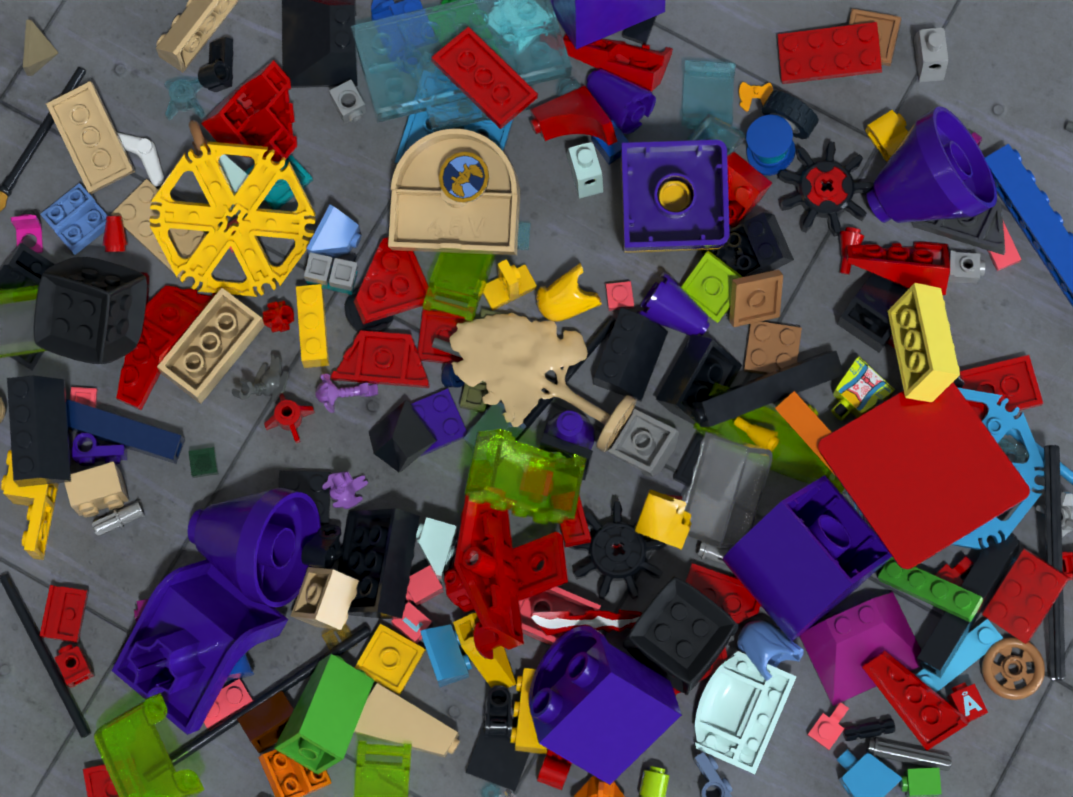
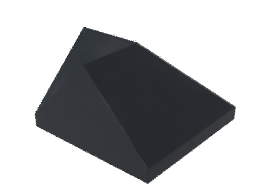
[369,400,438,473]

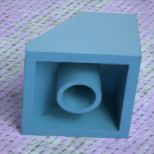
[420,624,472,687]

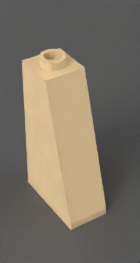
[354,683,460,758]

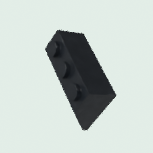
[593,308,668,402]
[655,334,742,430]

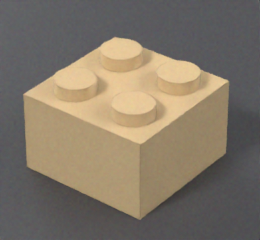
[64,462,129,517]
[291,567,359,630]

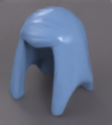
[737,620,804,681]

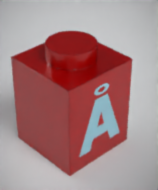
[947,682,988,722]

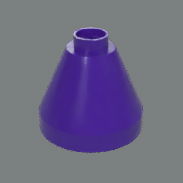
[867,106,997,223]
[188,488,321,607]

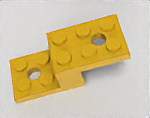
[1,450,59,560]

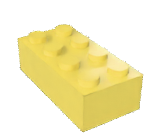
[887,283,960,402]

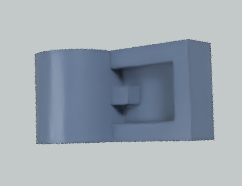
[693,752,733,797]

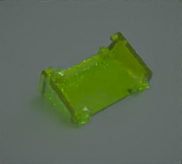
[94,693,205,797]

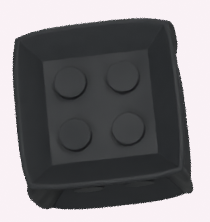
[33,257,147,364]
[623,576,738,695]

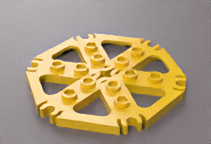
[149,142,316,297]

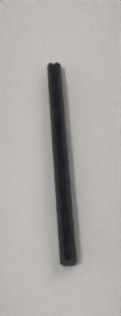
[1044,445,1066,680]

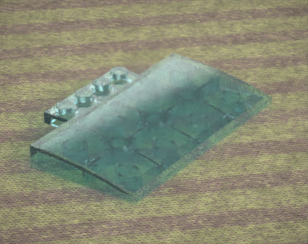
[351,0,572,132]

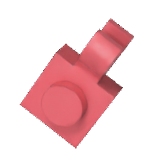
[807,702,849,751]

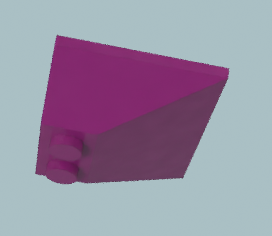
[799,592,921,707]

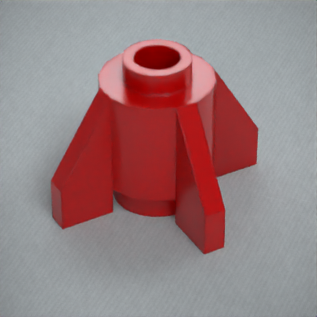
[264,393,315,444]

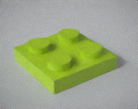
[681,251,742,323]

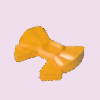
[739,82,773,112]

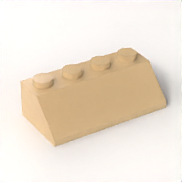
[156,0,239,73]

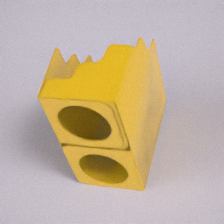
[635,490,692,550]

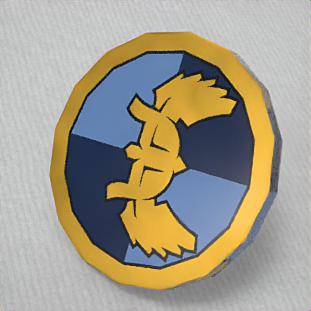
[439,152,490,203]

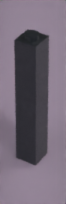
[692,351,844,427]
[917,531,1020,678]

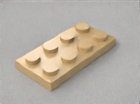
[46,81,135,194]
[111,179,206,283]

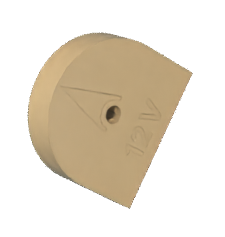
[388,129,520,255]

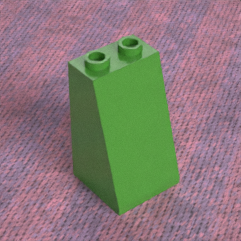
[274,654,374,774]

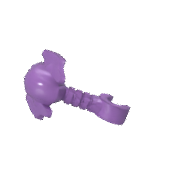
[315,374,379,413]
[322,472,368,509]

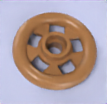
[188,120,211,156]
[982,637,1045,700]

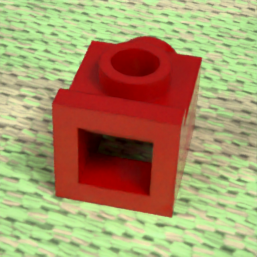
[54,644,95,688]

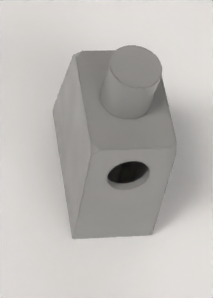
[913,28,948,82]

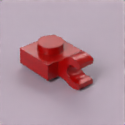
[935,556,973,587]

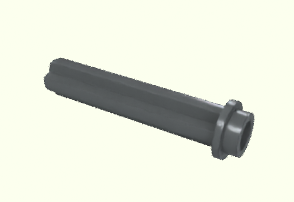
[867,737,952,771]

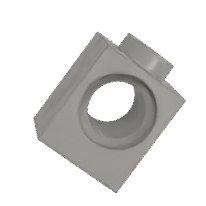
[329,80,367,124]

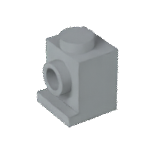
[948,251,985,284]

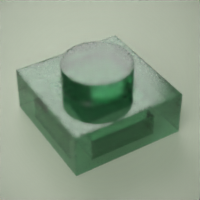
[188,447,218,478]

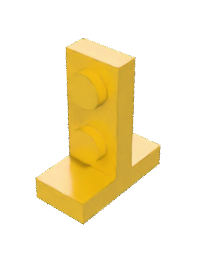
[480,259,537,311]

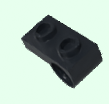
[198,37,233,92]

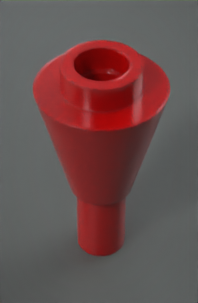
[840,227,865,275]

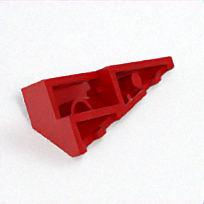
[539,31,673,92]

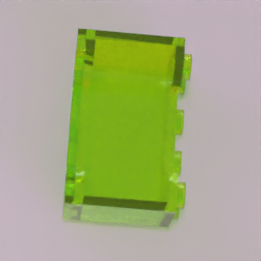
[464,429,586,524]

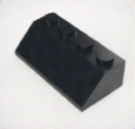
[7,375,72,487]

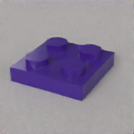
[411,389,467,456]

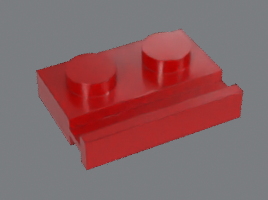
[40,585,89,643]

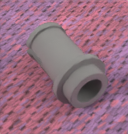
[697,540,730,566]

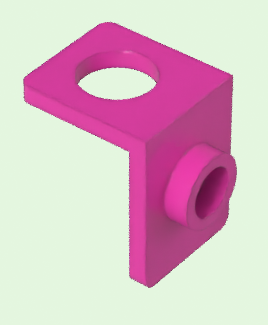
[11,214,43,253]

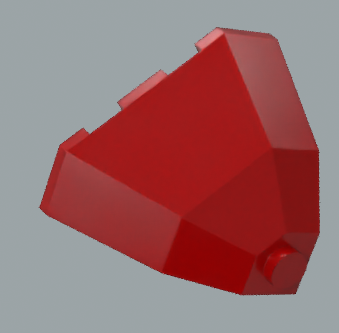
[201,60,297,162]

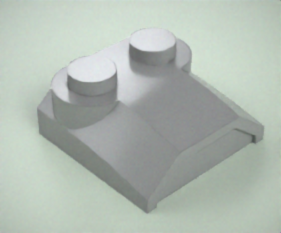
[608,409,679,477]

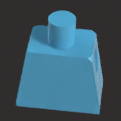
[837,749,902,797]

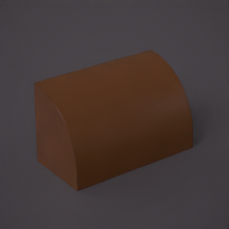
[237,690,294,753]

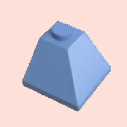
[306,205,362,259]

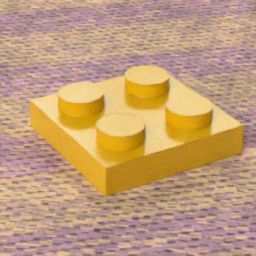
[354,623,426,696]

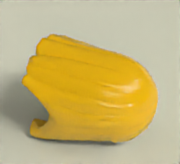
[536,263,602,322]

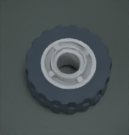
[761,90,819,139]

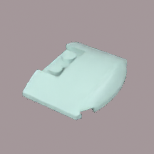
[695,651,797,774]

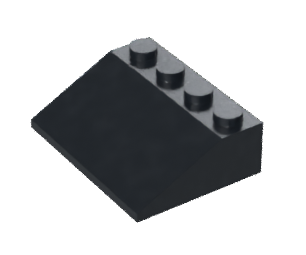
[338,508,420,619]

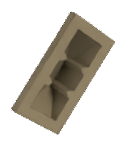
[23,20,58,76]

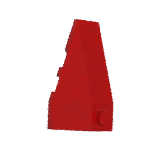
[847,242,950,295]

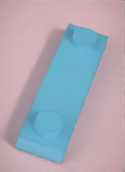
[915,619,1004,693]

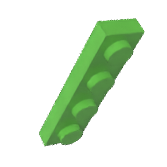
[878,557,983,623]

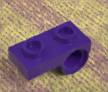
[72,433,128,466]

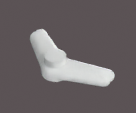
[117,132,164,187]

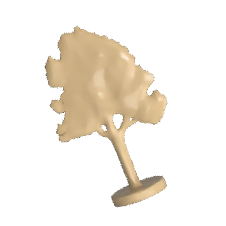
[449,313,637,452]

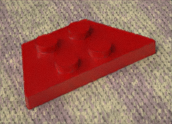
[141,285,217,363]
[331,330,430,388]

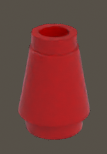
[102,216,128,252]

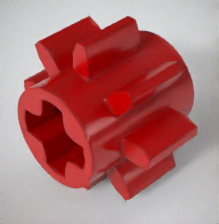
[263,301,294,333]

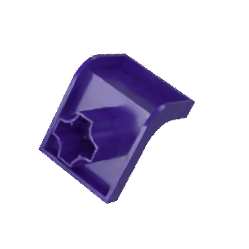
[112,559,288,735]

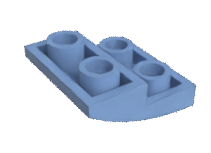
[40,183,108,255]

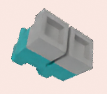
[304,252,358,295]

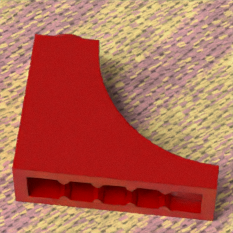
[530,86,618,146]

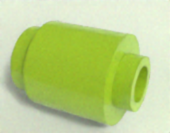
[639,766,670,797]

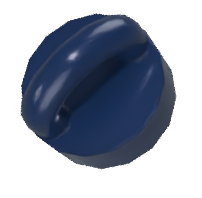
[441,362,465,388]

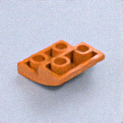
[258,750,331,797]

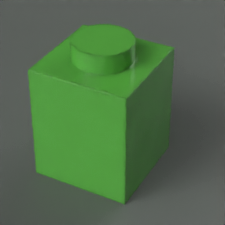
[900,767,942,797]

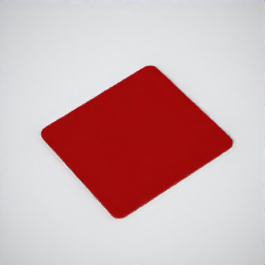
[818,382,1030,569]

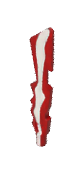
[530,610,642,636]

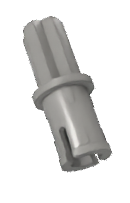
[92,501,145,536]

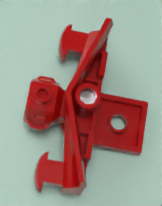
[444,484,568,659]

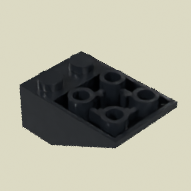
[701,212,794,277]
[837,273,909,353]

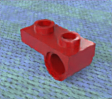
[537,750,572,791]

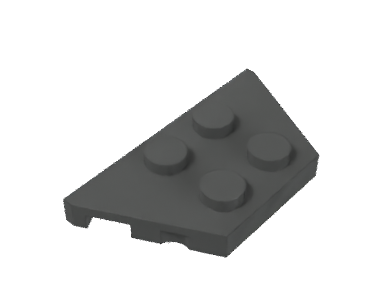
[912,201,1006,255]

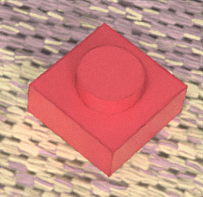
[605,281,634,311]

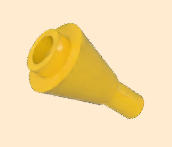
[733,416,780,454]

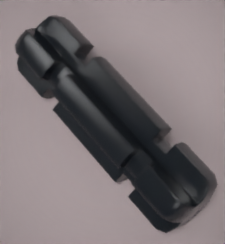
[843,718,895,741]

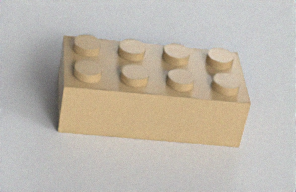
[157,288,265,404]

